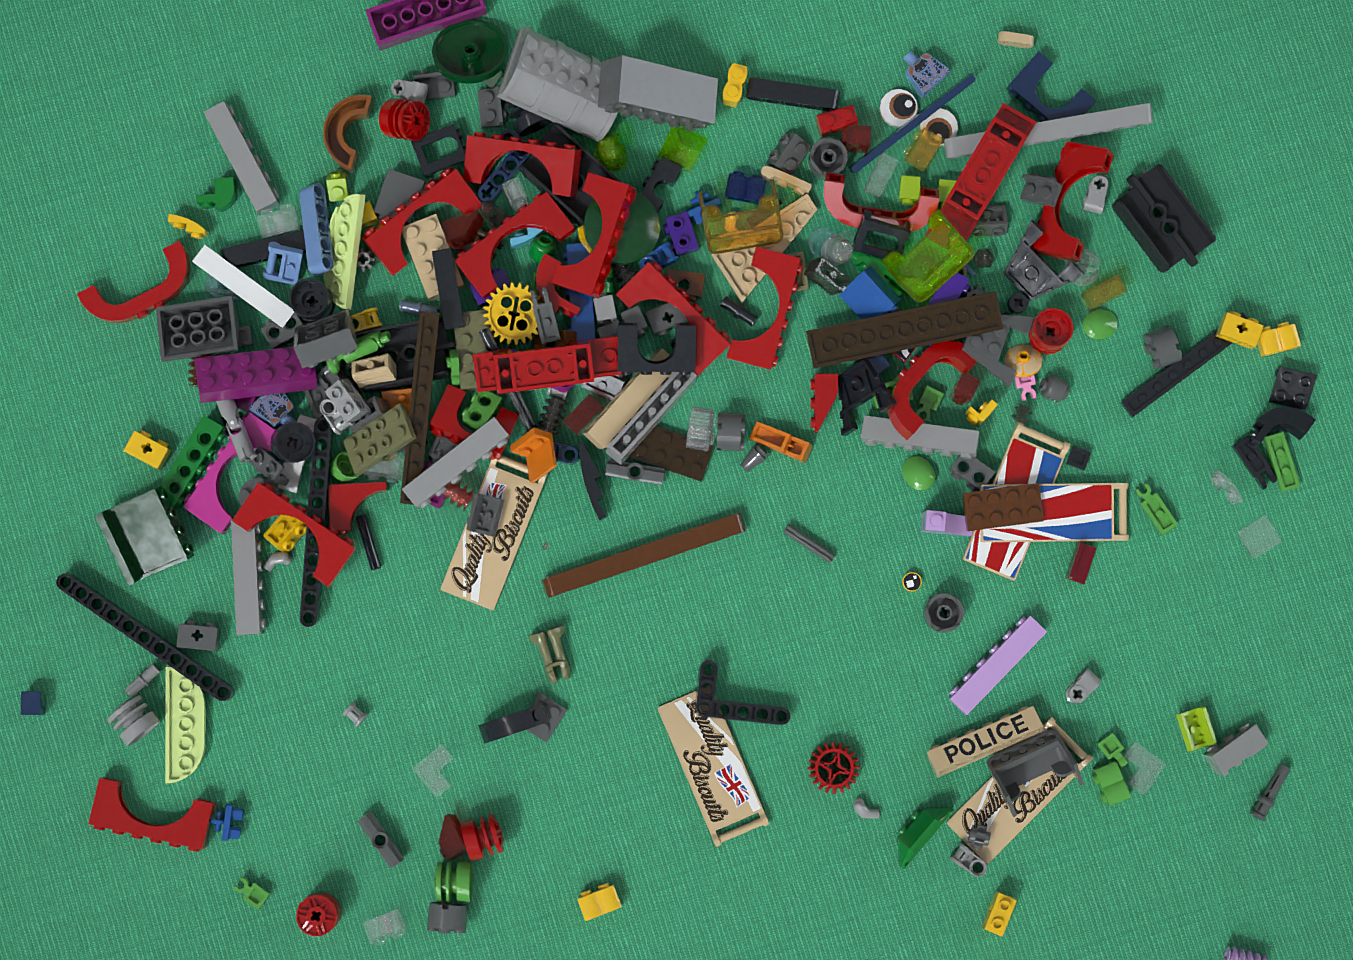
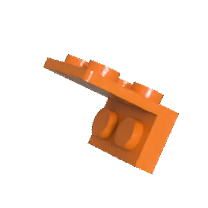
[510,428,557,483]

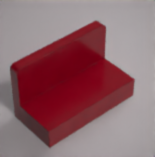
[1065,541,1096,585]

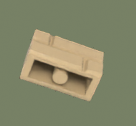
[352,353,397,388]

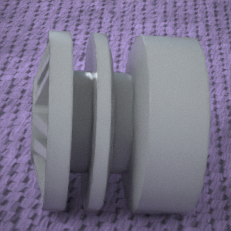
[107,695,160,747]

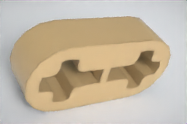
[997,31,1034,48]

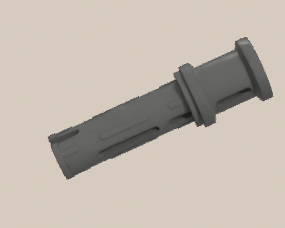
[1249,764,1291,822]

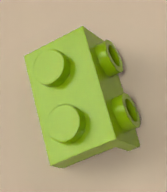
[1176,707,1217,752]

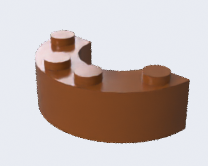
[323,95,375,173]

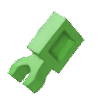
[1097,733,1128,768]

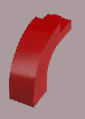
[536,254,581,318]

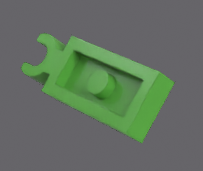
[1135,484,1178,535]

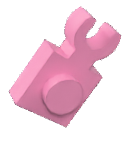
[1013,375,1036,401]

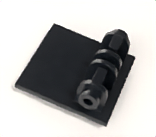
[1269,366,1317,410]

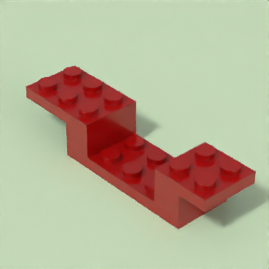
[925,103,1036,256]
[472,336,622,394]

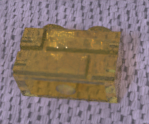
[903,127,944,172]
[1081,275,1127,311]

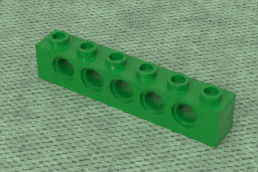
[160,415,226,510]

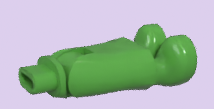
[326,330,391,374]

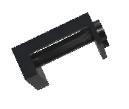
[411,124,466,179]
[852,210,911,262]

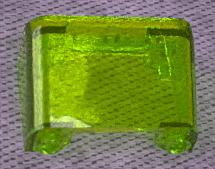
[881,209,974,302]

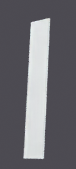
[192,245,294,328]

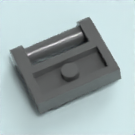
[527,691,567,742]

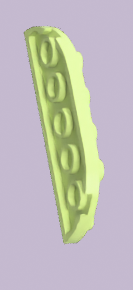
[324,194,366,310]
[165,667,206,784]

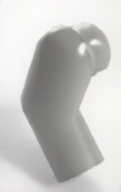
[263,552,292,572]
[853,798,879,819]

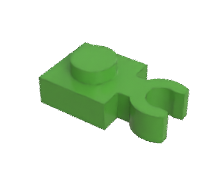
[446,349,460,386]
[916,386,944,422]
[234,877,271,910]

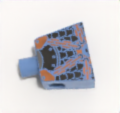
[903,51,950,99]
[249,393,297,429]

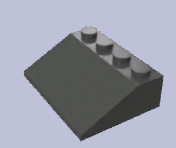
[156,295,239,362]

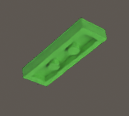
[1264,432,1301,493]

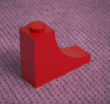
[328,482,389,536]

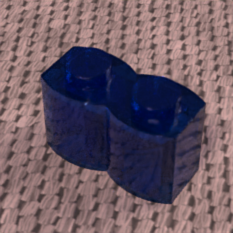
[724,171,766,205]

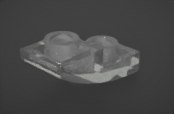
[1210,470,1244,505]

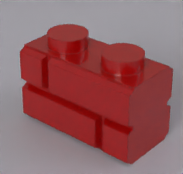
[815,105,858,137]

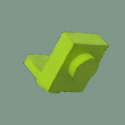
[326,170,349,202]

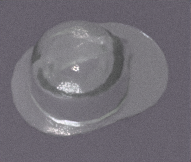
[821,231,854,267]

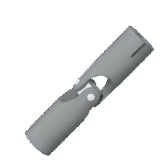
[216,399,257,463]

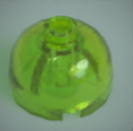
[593,133,627,172]

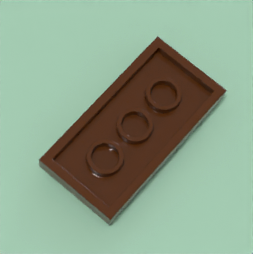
[962,483,1044,531]

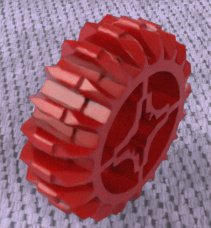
[807,741,860,794]

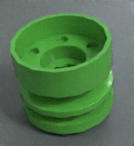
[434,861,473,902]

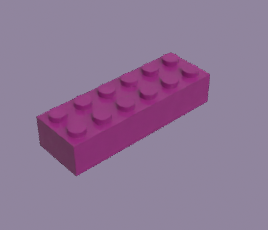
[365,0,487,51]
[194,347,317,403]

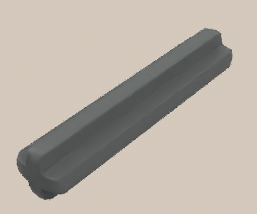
[784,524,835,563]

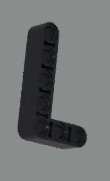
[695,660,790,725]

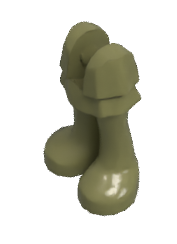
[528,625,570,684]

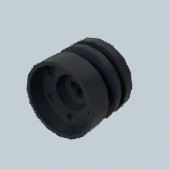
[504,102,552,137]
[289,278,335,323]
[270,422,316,463]

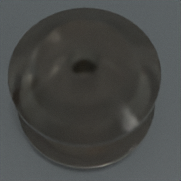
[974,249,994,268]
[1011,404,1032,424]

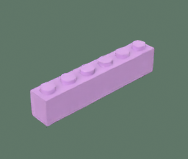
[948,616,1047,715]

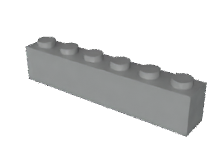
[204,101,280,215]
[606,372,697,465]
[861,416,980,459]
[402,417,509,509]
[231,519,266,635]

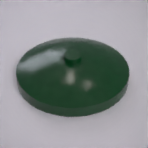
[432,19,509,84]
[583,191,660,265]

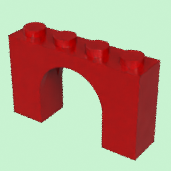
[429,384,519,460]

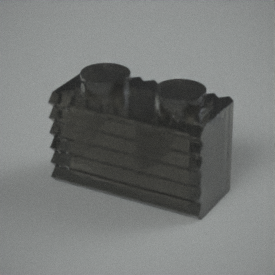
[804,256,850,296]

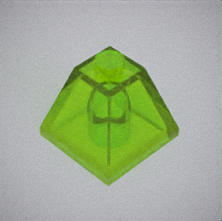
[657,126,708,173]

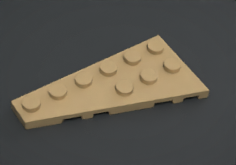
[711,194,818,303]

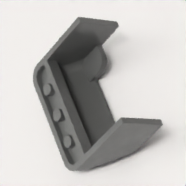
[987,730,1084,817]

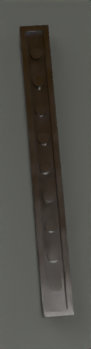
[400,311,440,505]

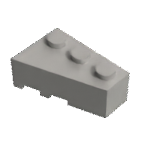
[1203,723,1269,776]

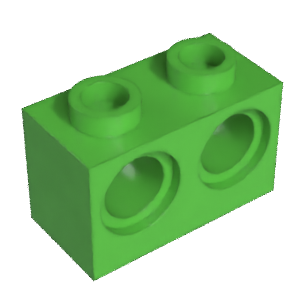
[461,391,502,432]

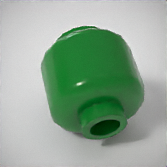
[529,235,556,263]

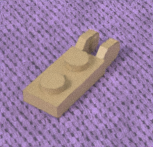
[760,165,812,195]

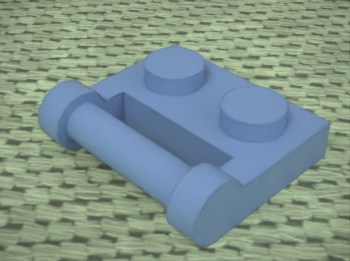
[263,242,303,285]

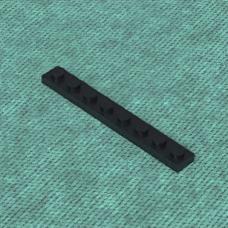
[1120,312,1248,418]

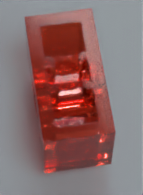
[841,125,871,153]
[949,372,980,406]
[563,394,604,437]

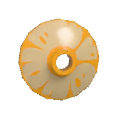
[1004,344,1042,378]

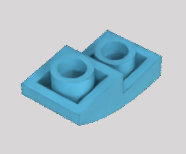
[510,228,545,249]

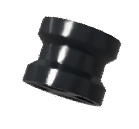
[1007,293,1028,314]

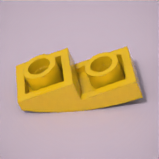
[168,214,209,239]

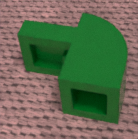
[196,177,237,212]

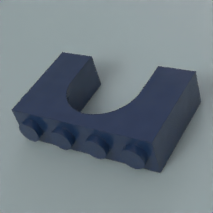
[1006,51,1096,122]

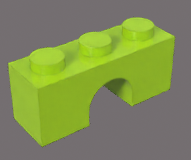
[898,175,956,208]

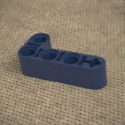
[478,129,532,205]

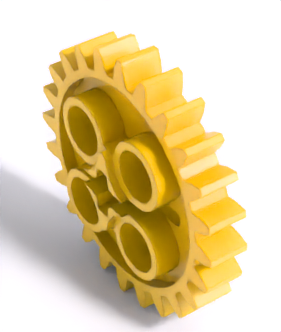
[483,282,541,345]

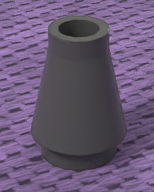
[740,444,768,472]

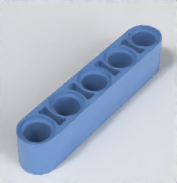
[299,183,334,276]

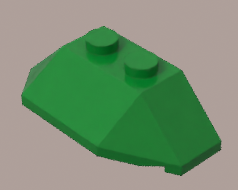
[897,806,954,869]

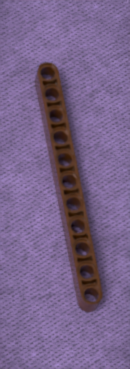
[542,513,746,598]

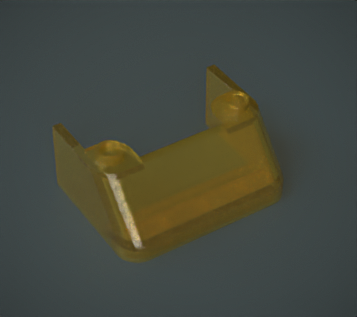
[698,179,783,254]

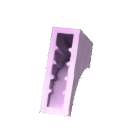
[920,510,973,536]

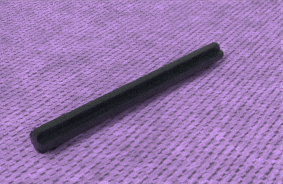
[479,328,537,432]

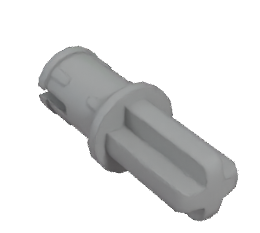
[125,663,161,697]

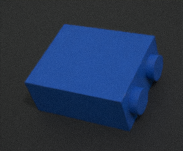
[839,266,901,319]

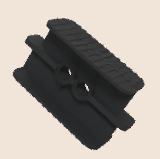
[519,123,621,227]
[1112,164,1216,273]
[346,317,456,393]

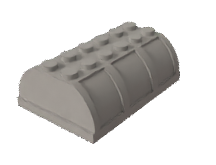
[497,26,618,143]

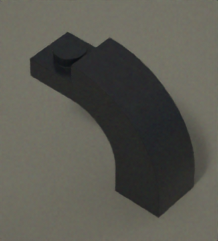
[1249,407,1316,450]
[478,703,549,744]

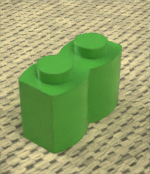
[1091,761,1131,806]

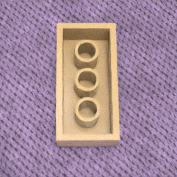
[402,214,466,302]

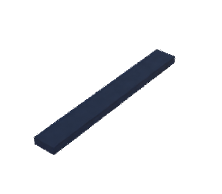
[848,74,976,173]

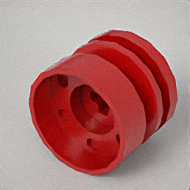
[379,98,430,141]
[1028,308,1074,355]
[461,813,504,862]
[296,892,341,936]

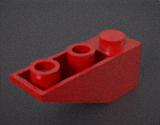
[810,374,838,433]

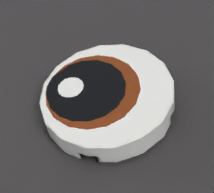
[879,89,918,128]
[920,108,958,147]

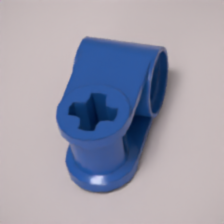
[640,242,679,269]

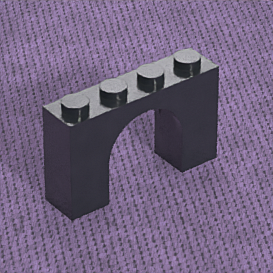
[617,323,696,375]

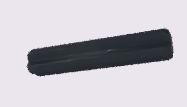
[356,514,381,570]

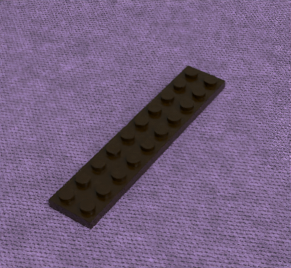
[806,291,1003,369]

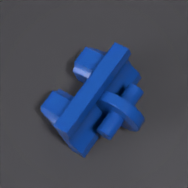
[685,190,721,225]
[210,804,244,841]

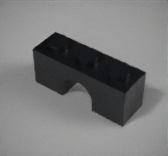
[641,157,682,214]

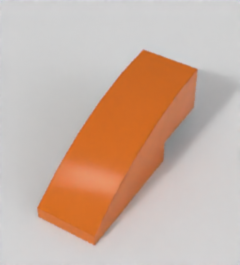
[749,421,813,463]

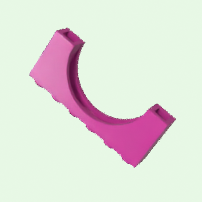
[183,413,290,534]

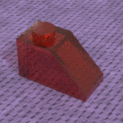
[442,210,484,249]
[438,814,467,860]

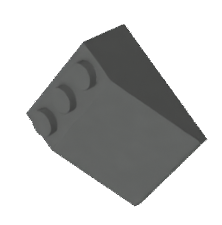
[294,308,358,368]

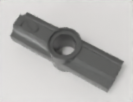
[605,459,665,485]
[357,811,405,868]

